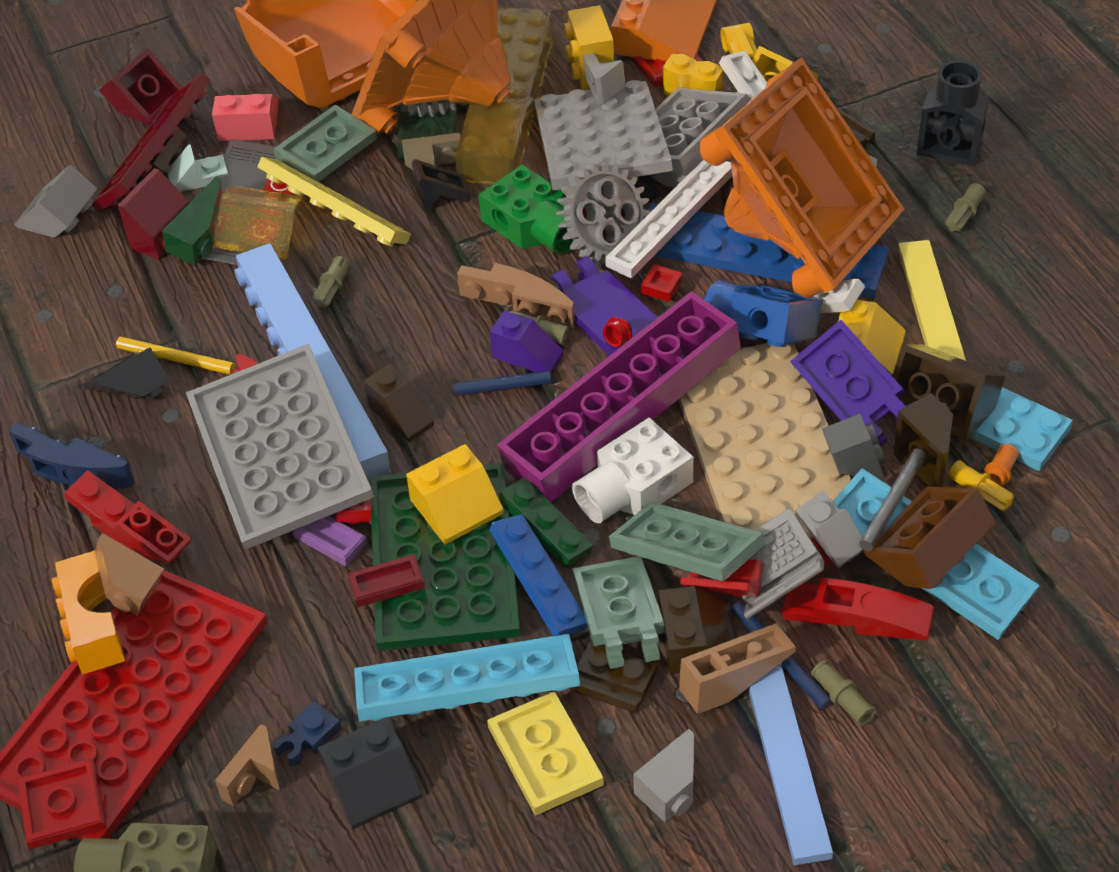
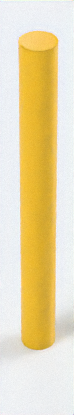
[116,336,236,375]

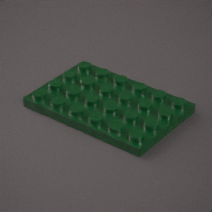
[370,463,520,651]

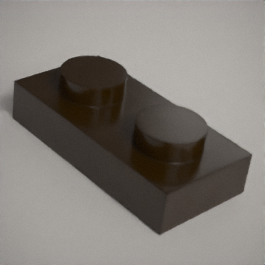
[142,129,187,179]

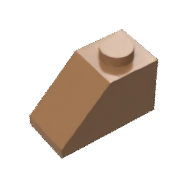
[95,533,164,616]

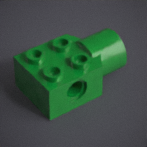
[478,164,573,255]

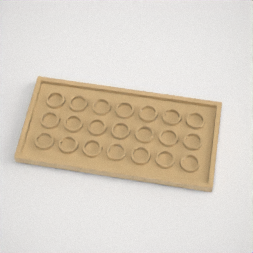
[678,343,851,538]

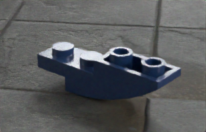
[9,422,135,489]

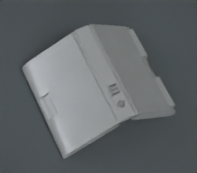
[742,508,824,619]

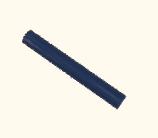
[454,371,551,396]

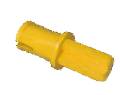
[948,460,1014,511]

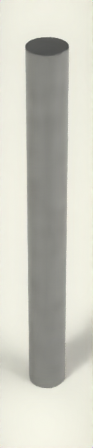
[859,448,926,551]

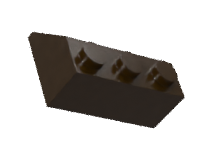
[892,344,1006,440]

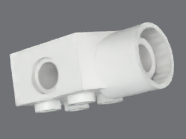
[572,418,693,523]

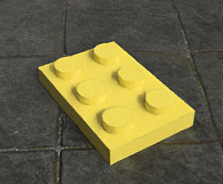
[487,691,604,816]

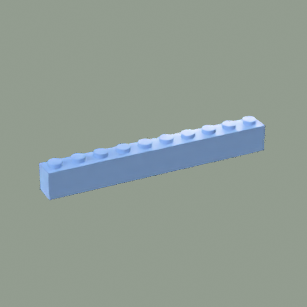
[234,243,391,481]

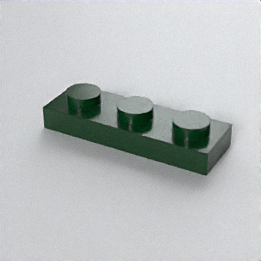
[498,477,593,568]

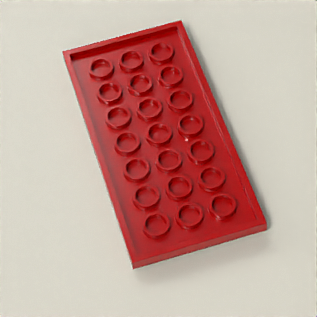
[0,570,268,840]

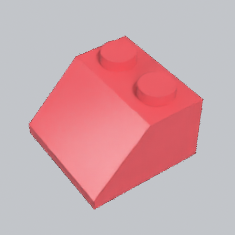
[212,94,280,141]

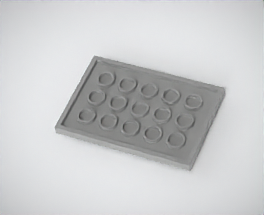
[534,80,673,190]
[186,344,374,550]

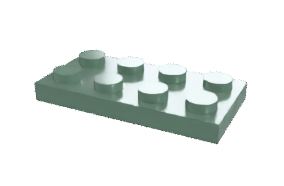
[609,502,765,581]

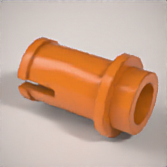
[984,444,1019,486]

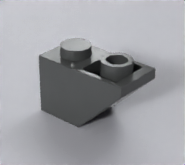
[822,414,885,479]

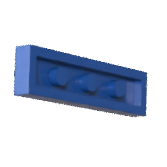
[489,514,588,636]

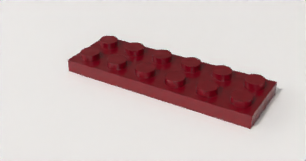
[92,72,210,212]

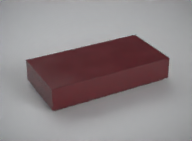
[347,554,425,608]

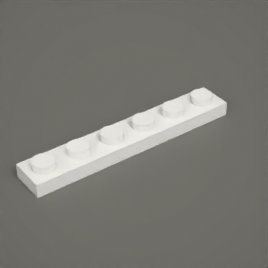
[606,160,732,279]

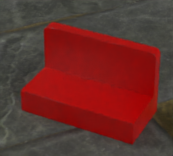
[680,559,764,598]

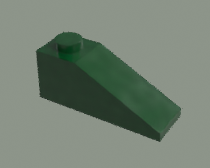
[162,176,224,266]

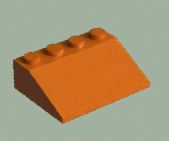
[611,0,717,60]

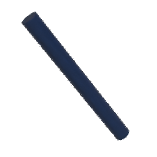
[731,601,832,710]

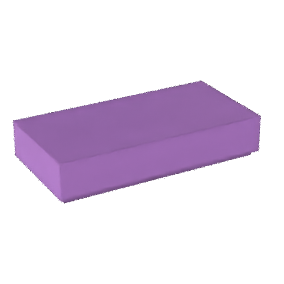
[292,516,368,567]

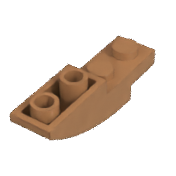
[457,263,575,329]

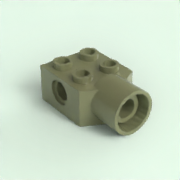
[74,823,217,872]

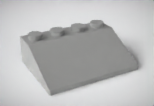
[648,87,749,187]

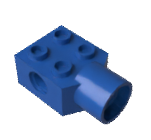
[704,280,822,347]

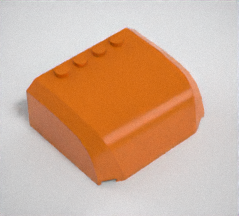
[234,0,418,108]

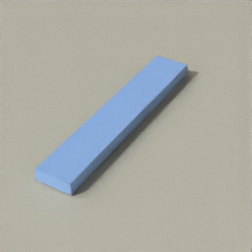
[748,663,833,865]

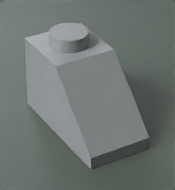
[633,729,694,823]

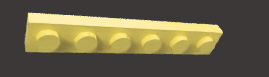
[257,157,411,247]

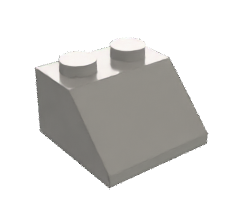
[14,164,98,238]

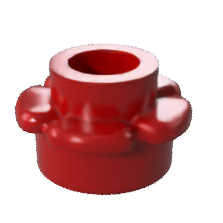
[603,316,632,347]

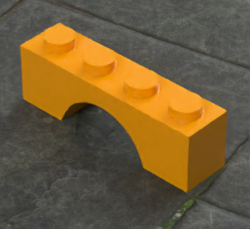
[52,551,125,675]

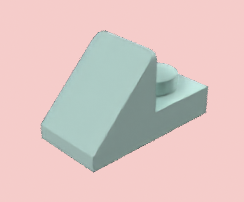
[167,144,228,192]

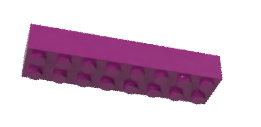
[497,291,741,502]

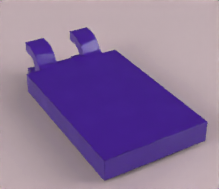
[552,256,658,356]
[790,320,906,446]

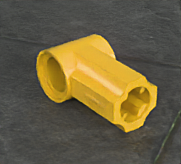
[720,23,757,60]

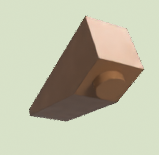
[679,623,796,714]

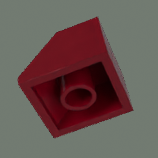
[99,48,182,125]
[118,168,189,260]

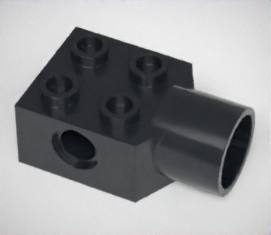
[917,60,989,166]

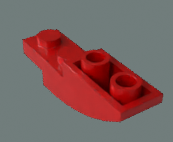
[64,470,192,565]
[781,578,934,641]

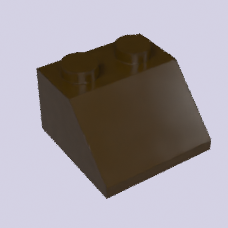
[893,393,953,487]
[659,586,737,674]

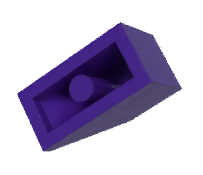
[490,310,563,375]

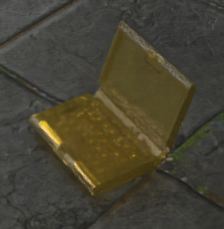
[213,185,306,259]

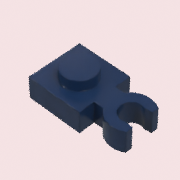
[274,701,341,767]

